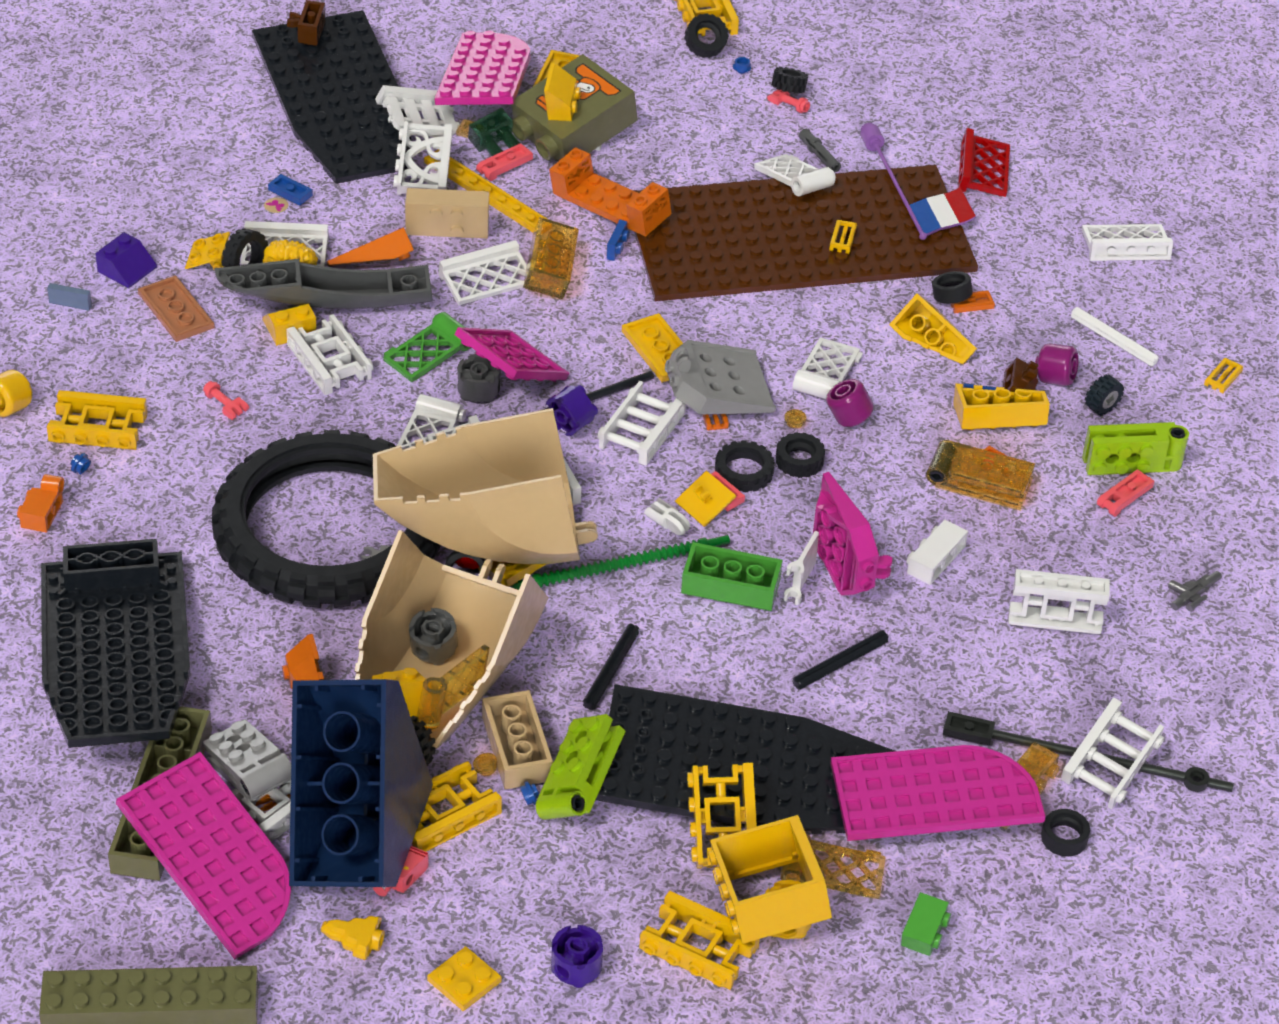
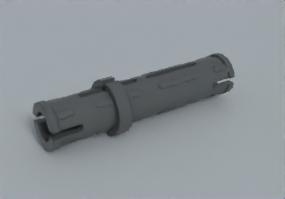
[799,129,841,173]

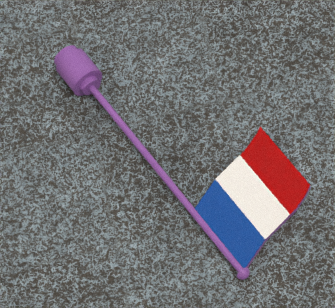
[860,123,976,240]

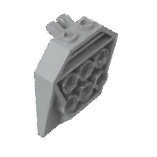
[665,340,776,415]

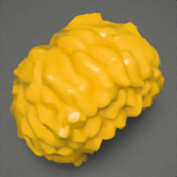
[263,239,318,265]

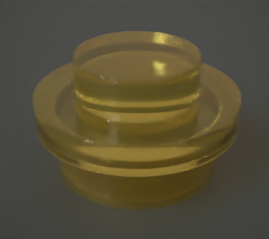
[784,409,806,428]
[473,753,498,776]

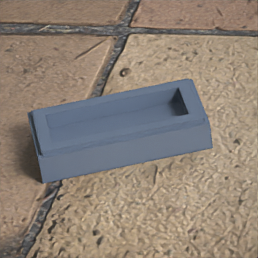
[47,283,92,311]

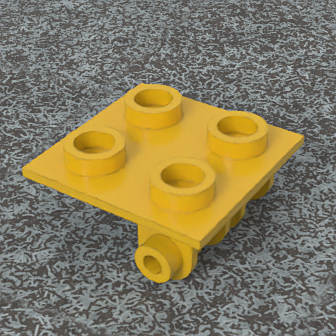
[185,231,230,270]

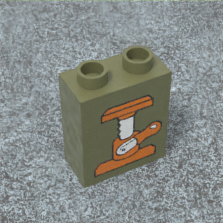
[510,54,638,162]

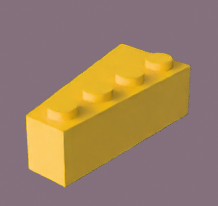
[953,383,1050,430]

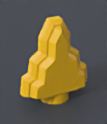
[321,916,385,960]

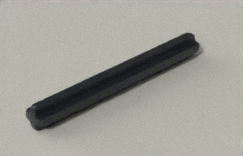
[583,623,639,710]
[792,630,889,690]

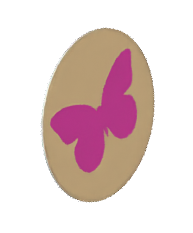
[264,197,289,213]

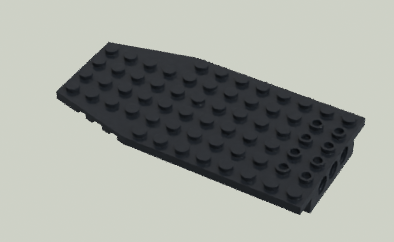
[252,10,413,184]
[41,539,190,748]
[596,684,895,834]

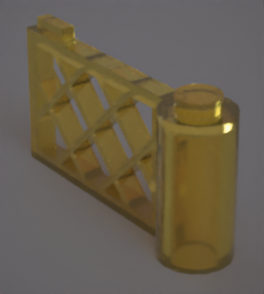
[417,644,490,730]
[780,834,886,899]

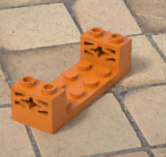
[549,147,672,237]

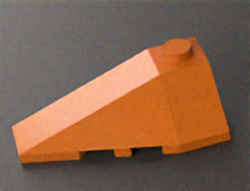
[326,227,414,266]
[282,634,324,689]

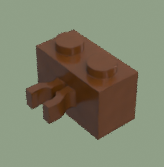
[287,0,325,45]
[1002,357,1038,392]

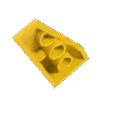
[889,293,977,364]

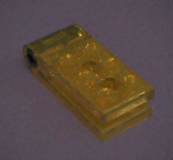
[926,440,1035,511]

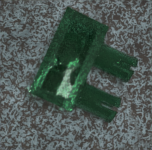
[468,107,520,156]

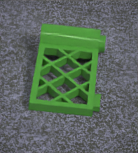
[383,312,470,382]

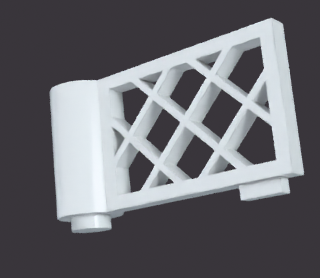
[754,154,836,196]
[793,337,863,399]
[397,394,466,449]

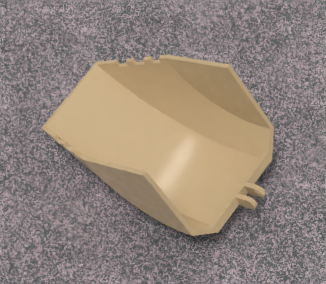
[373,408,598,564]
[355,530,549,749]

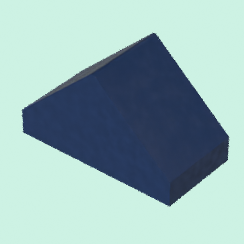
[289,679,433,887]

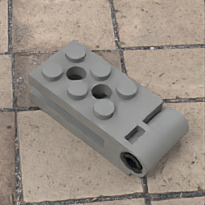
[202,719,291,802]

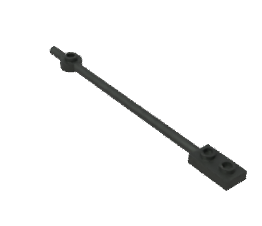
[943,711,1234,792]

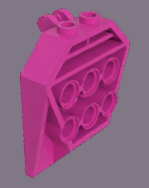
[813,472,893,595]

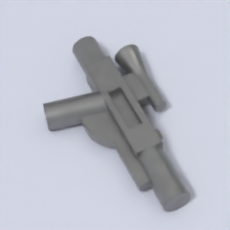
[1168,571,1222,612]

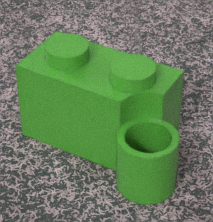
[901,892,951,956]

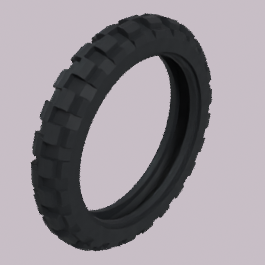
[212,430,441,608]

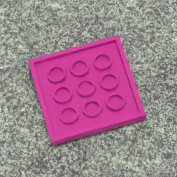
[454,327,569,382]

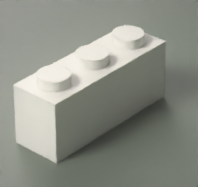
[907,520,968,585]

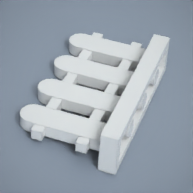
[375,85,460,135]

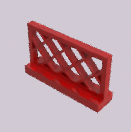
[958,128,1010,197]

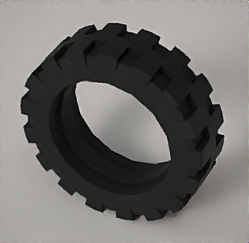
[221,228,268,267]
[715,440,774,493]

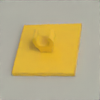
[675,470,736,527]

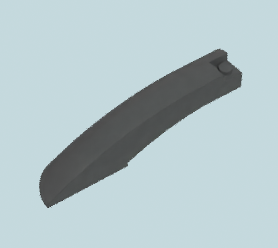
[214,259,433,309]

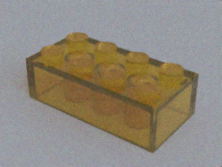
[523,217,579,300]

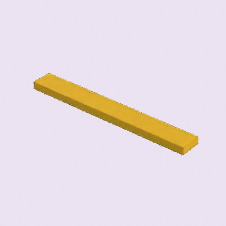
[424,149,552,236]

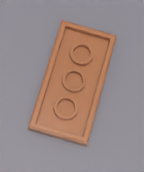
[138,275,215,342]

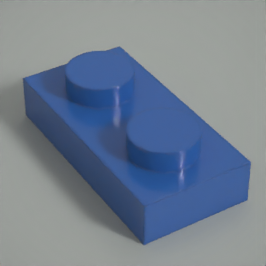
[268,174,313,206]
[607,220,630,261]

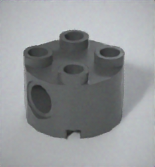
[457,354,501,403]
[409,608,458,665]

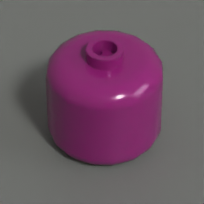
[1035,343,1079,386]
[826,379,874,427]

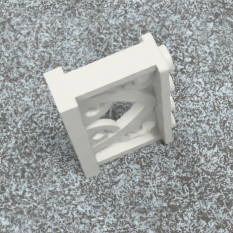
[393,121,453,195]

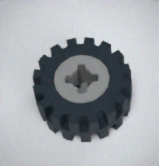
[1085,374,1124,416]

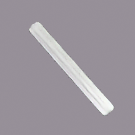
[1071,307,1159,366]

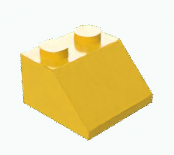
[544,63,581,121]
[262,304,317,346]
[372,668,435,720]

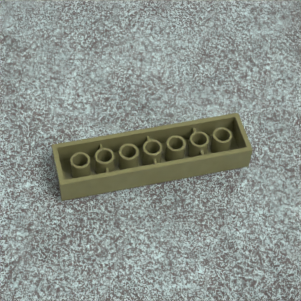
[108,706,212,881]
[39,965,258,1024]

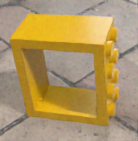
[708,815,832,944]

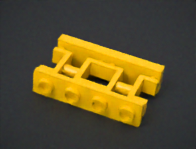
[674,0,739,36]
[47,390,148,450]
[412,761,502,852]
[687,763,757,869]
[639,890,760,990]

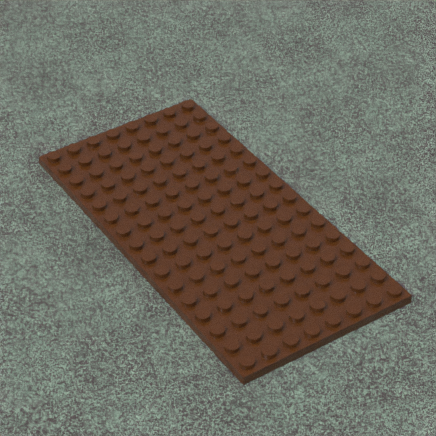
[633,165,978,301]

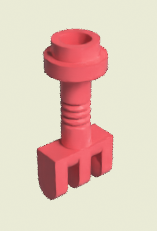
[767,89,810,113]
[203,381,249,420]

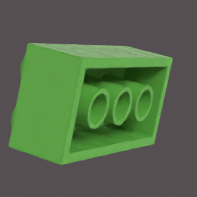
[681,542,783,611]

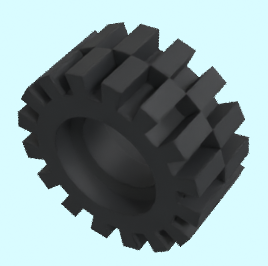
[771,67,808,94]

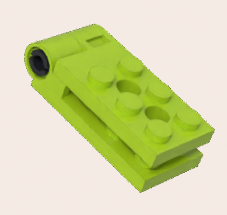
[1082,422,1189,475]
[536,714,625,820]

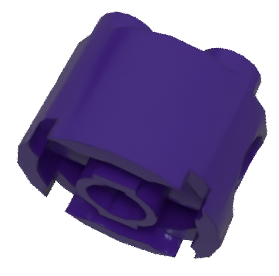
[545,385,598,436]
[551,925,603,988]

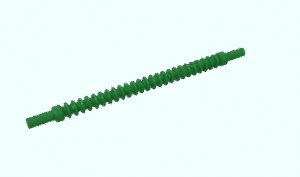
[510,535,730,590]

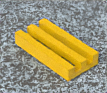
[829,220,857,254]
[1204,358,1243,393]

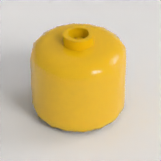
[0,369,33,417]

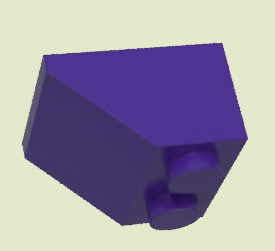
[95,232,157,288]

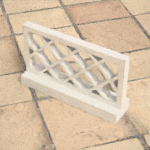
[241,221,329,267]
[1082,224,1173,261]
[438,240,536,305]

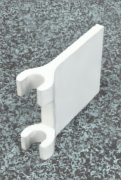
[784,531,819,605]

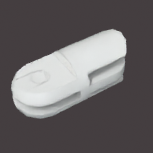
[644,498,690,535]

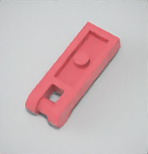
[476,143,533,181]
[1097,469,1154,517]

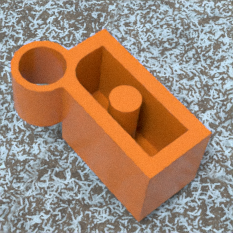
[17,474,65,533]

